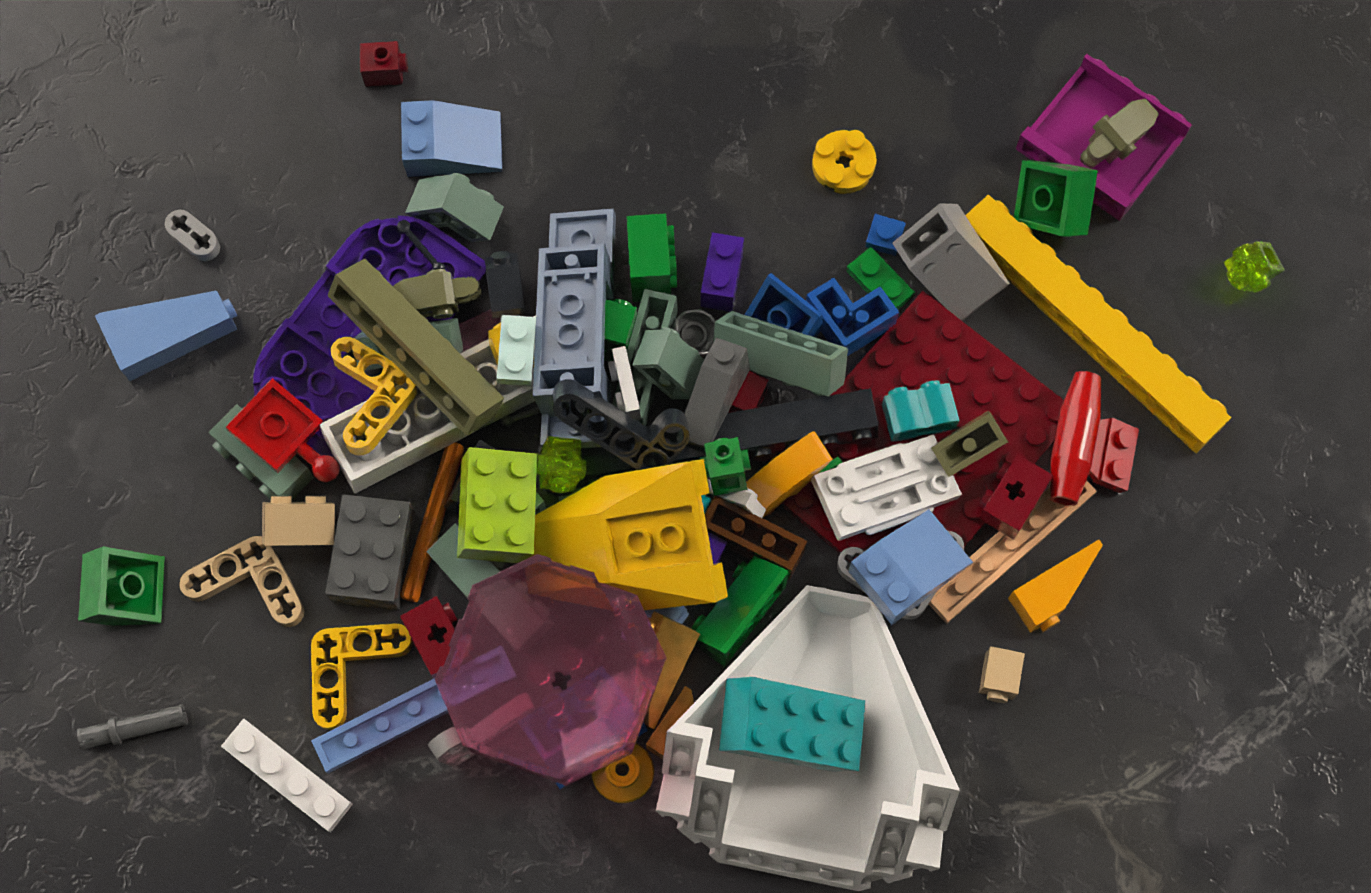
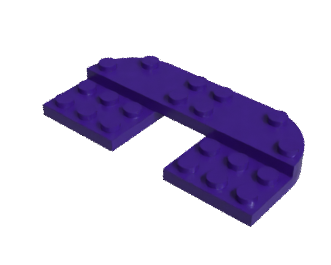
[253,216,486,472]

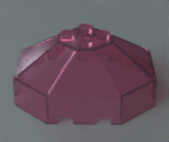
[435,554,667,786]

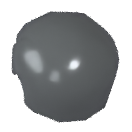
[671,309,716,358]

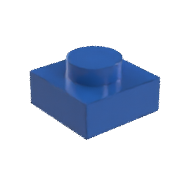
[865,214,906,256]

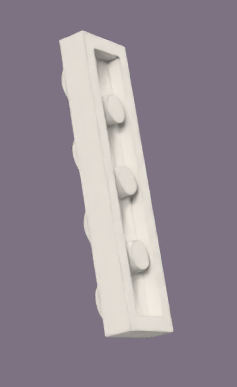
[221,719,353,833]

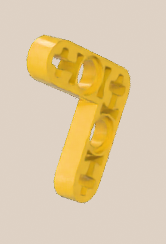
[331,337,417,456]
[311,623,413,730]

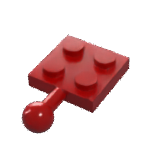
[226,378,340,482]

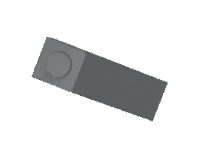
[679,338,750,450]

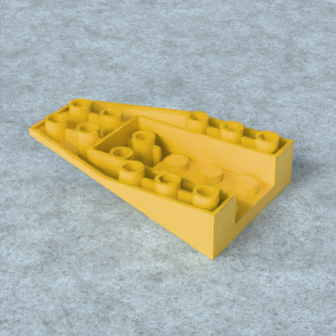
[523,459,728,612]

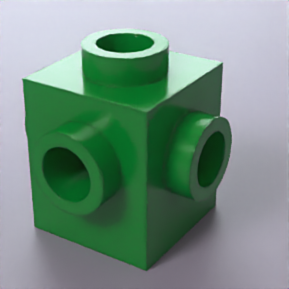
[700,437,751,496]

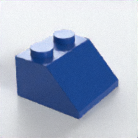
[745,273,823,338]

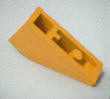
[1008,540,1103,633]

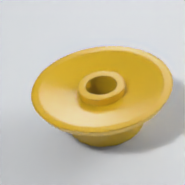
[592,741,654,803]

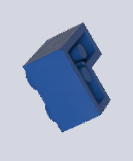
[806,278,899,356]

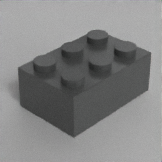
[325,495,416,610]

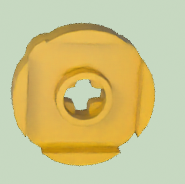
[812,130,876,194]

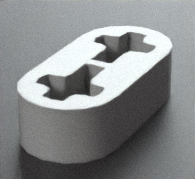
[165,210,220,261]

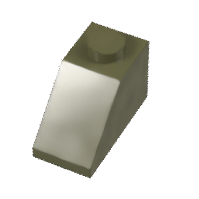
[931,411,1008,477]

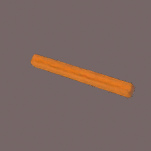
[400,442,464,602]

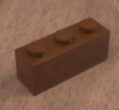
[705,495,807,580]

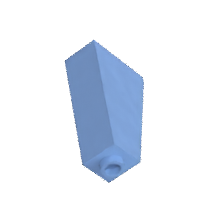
[95,291,238,381]

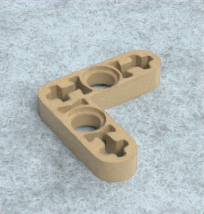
[179,536,305,627]

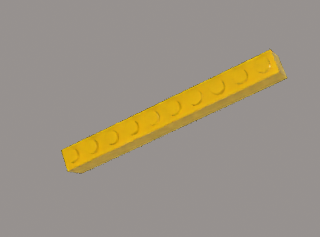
[965,195,1232,454]

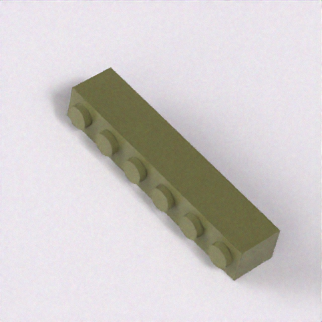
[327,259,504,436]

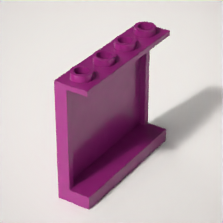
[1016,54,1192,221]

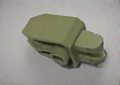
[1079,99,1159,169]
[393,269,482,319]

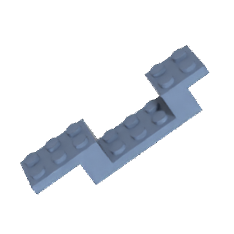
[532,209,616,451]

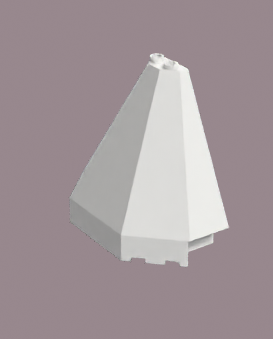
[656,585,960,891]

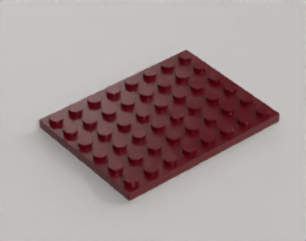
[775,291,1064,563]

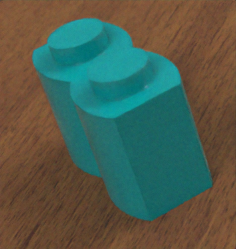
[882,380,960,441]

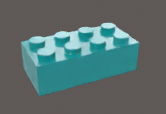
[719,677,866,772]

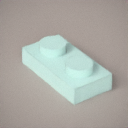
[497,315,536,386]

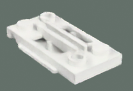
[811,434,962,541]

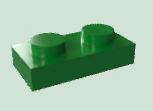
[846,247,915,310]

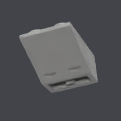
[892,203,1010,321]

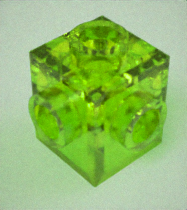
[1224,241,1285,293]
[537,436,586,493]

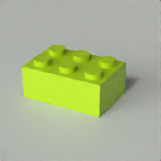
[457,447,537,564]

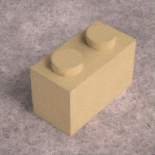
[262,496,335,546]

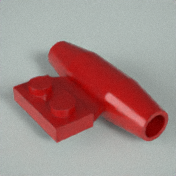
[1050,371,1139,506]

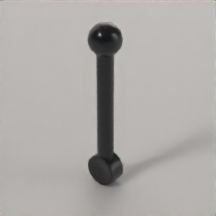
[397,220,446,270]

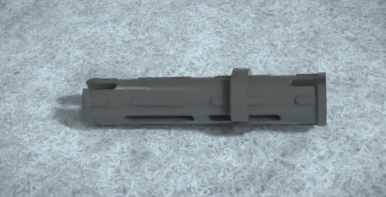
[77,703,188,750]

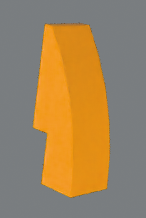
[746,431,833,517]

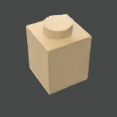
[979,646,1025,703]

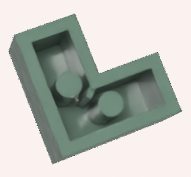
[405,173,504,243]

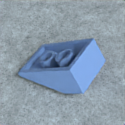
[401,100,503,177]
[848,509,973,625]

